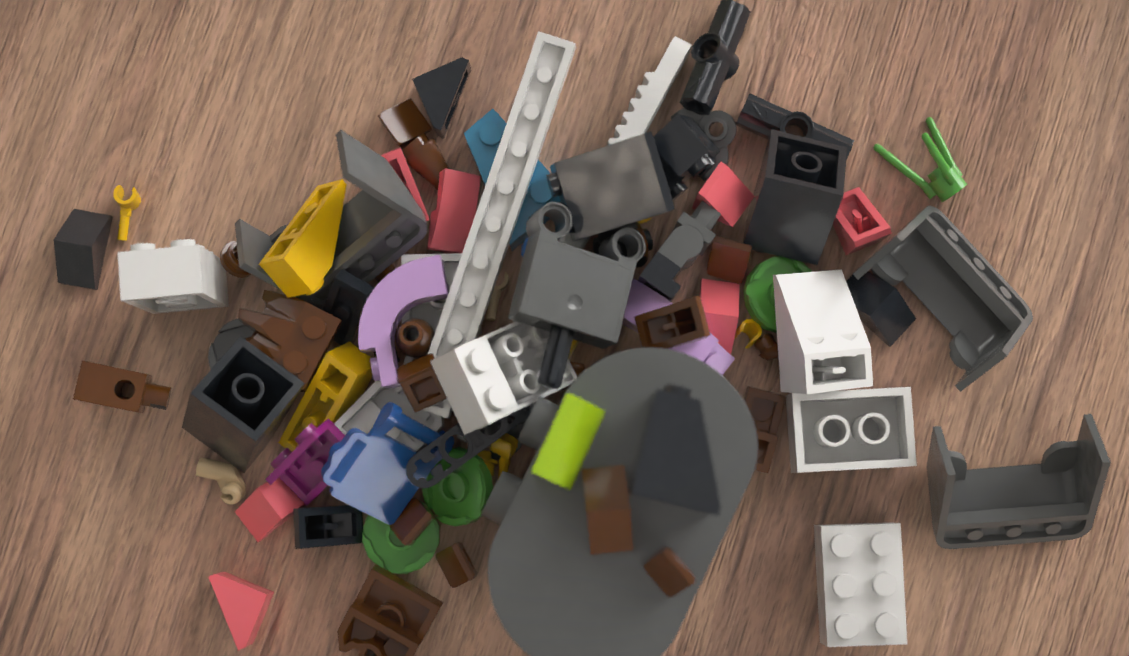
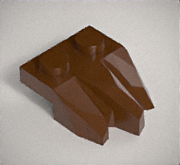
[238,290,342,391]
[337,564,444,656]

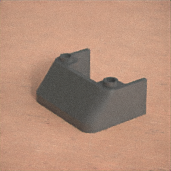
[235,130,427,310]
[853,206,1033,392]
[927,414,1111,549]

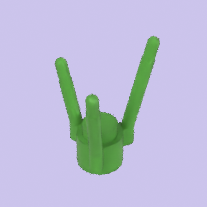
[873,117,967,202]

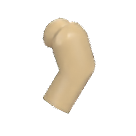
[196,457,246,505]

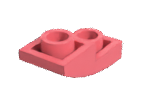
[427,168,481,254]

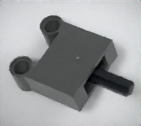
[508,202,646,389]

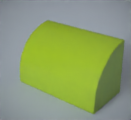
[531,392,606,490]

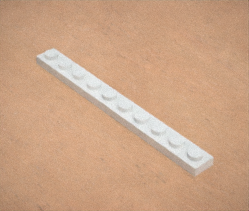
[410,31,576,419]

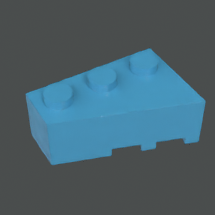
[464,108,561,252]

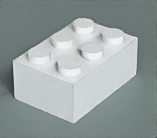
[118,239,229,314]
[786,387,917,473]
[814,522,907,647]

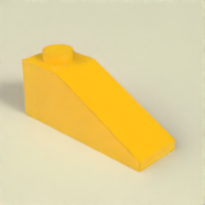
[259,179,347,298]
[278,342,373,452]

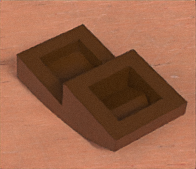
[744,386,787,473]

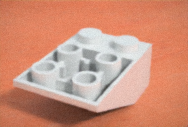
[773,269,873,394]
[430,321,577,435]

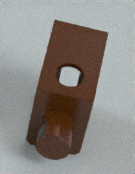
[73,360,171,413]

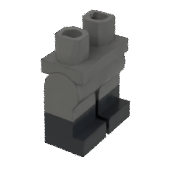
[638,201,721,302]

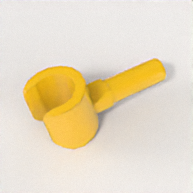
[113,185,141,241]
[734,318,762,349]
[490,433,519,481]

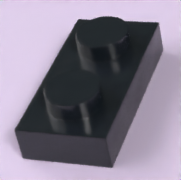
[323,269,375,345]

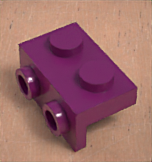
[265,418,345,505]

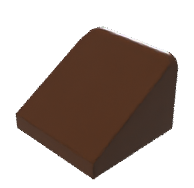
[378,98,433,150]
[707,236,752,284]
[397,353,447,413]
[390,498,435,546]
[435,542,478,588]
[643,546,696,597]

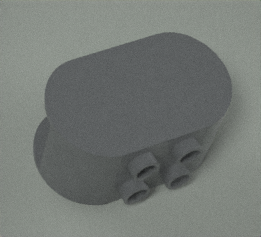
[481,348,758,656]

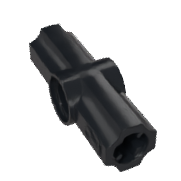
[679,0,751,115]
[736,93,855,160]

